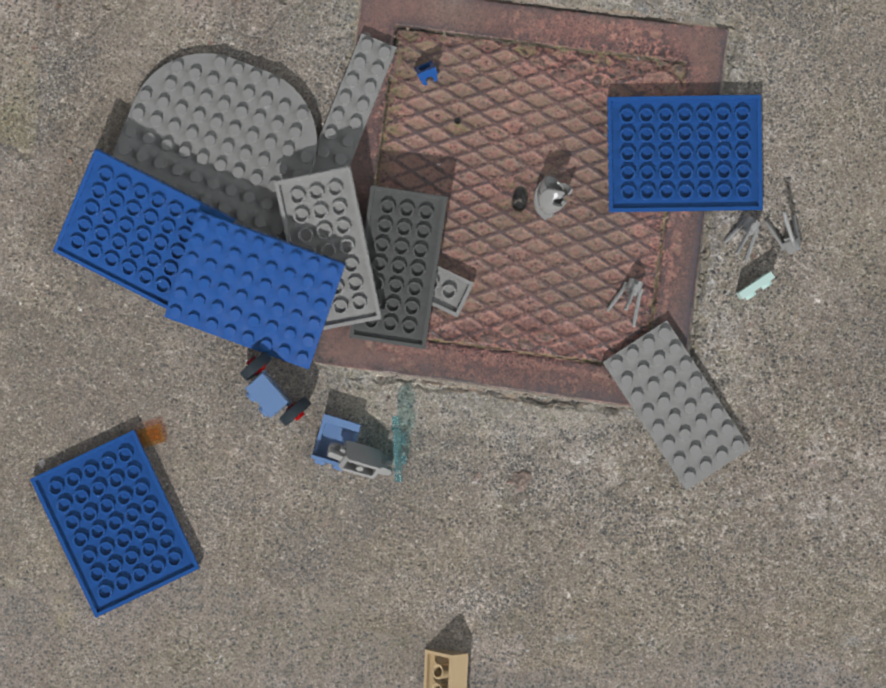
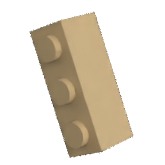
[423,649,468,688]

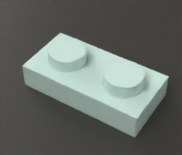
[736,271,775,300]

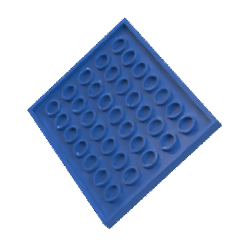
[607,95,763,213]
[53,148,236,309]
[164,209,346,370]
[30,430,201,618]

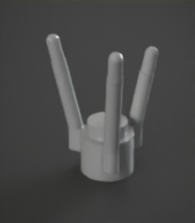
[765,211,802,254]
[724,216,761,262]
[606,278,644,327]

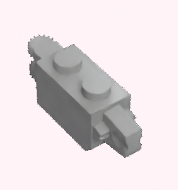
[327,440,393,479]

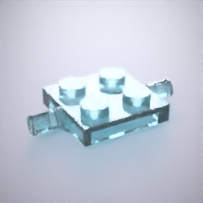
[391,416,407,482]

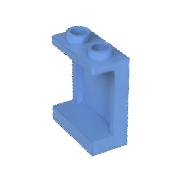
[311,413,362,471]

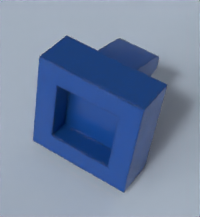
[414,60,438,86]

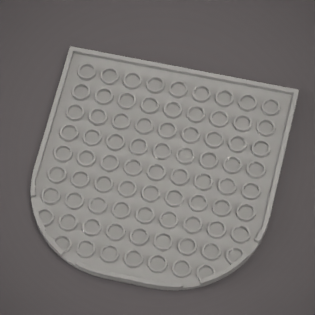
[112,53,317,241]

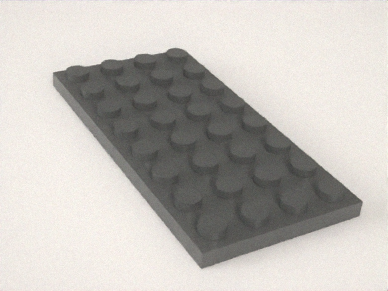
[349,185,448,349]

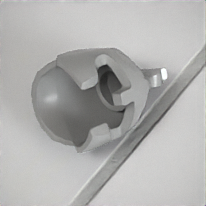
[534,175,573,220]

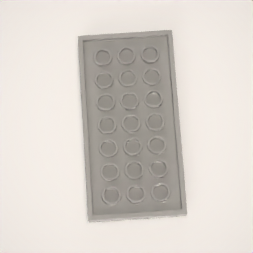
[274,166,382,330]
[602,320,751,490]

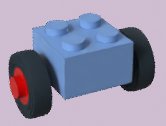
[240,351,311,426]

